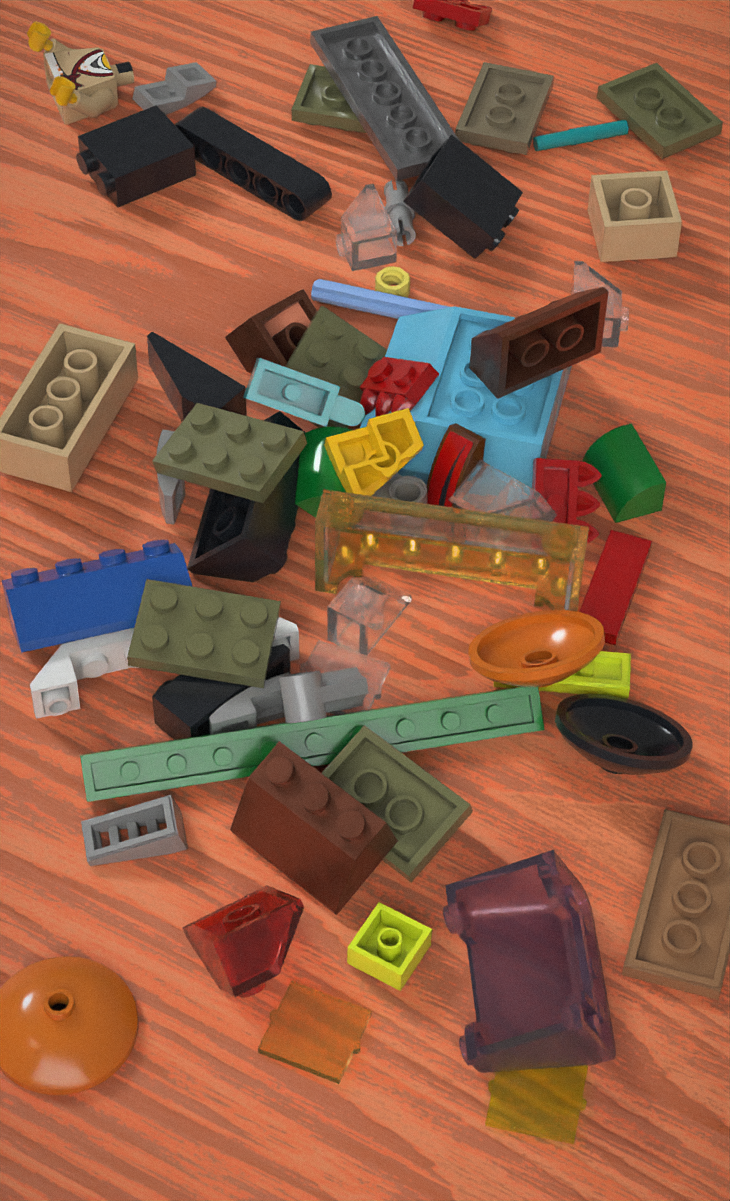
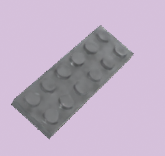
[310,16,460,181]

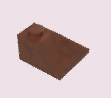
[225,289,317,374]

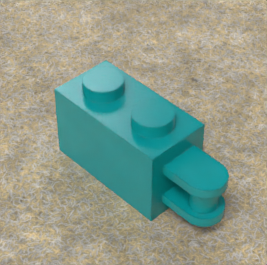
[243,358,365,427]

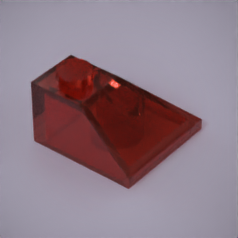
[182,885,304,998]

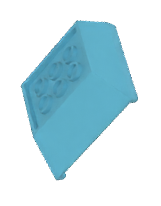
[360,306,572,506]

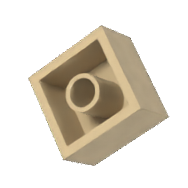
[587,170,682,262]

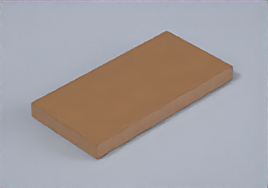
[622,809,730,1000]

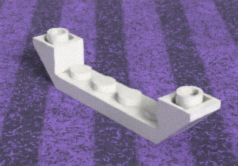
[30,617,299,719]

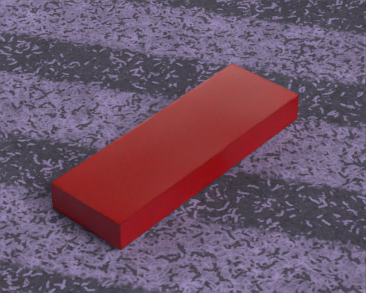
[579,530,652,646]

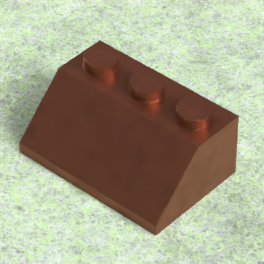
[470,287,609,399]
[230,741,398,915]

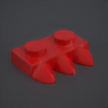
[413,0,492,31]
[359,357,439,417]
[530,458,602,548]

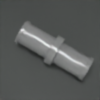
[384,179,416,246]

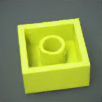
[347,902,432,991]

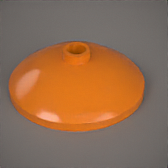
[468,610,605,688]
[0,956,138,1095]

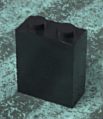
[76,105,196,207]
[403,135,523,259]

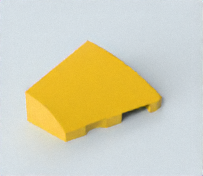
[324,408,424,506]

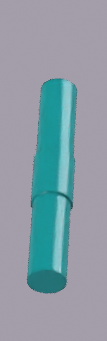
[533,120,629,151]

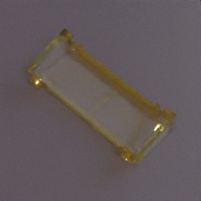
[315,489,589,612]

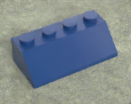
[2,540,193,653]

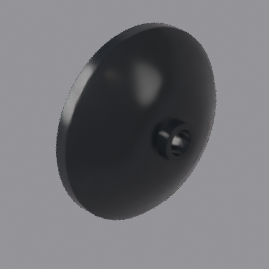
[555,694,693,775]

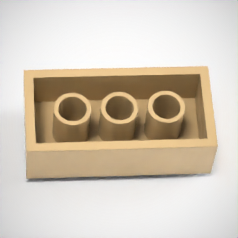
[0,323,138,492]

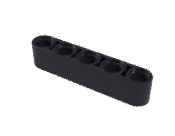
[175,107,332,221]

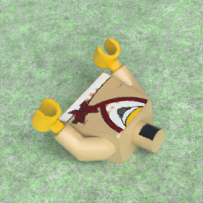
[27,21,134,125]

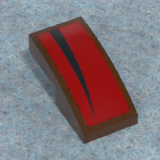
[426,423,486,524]

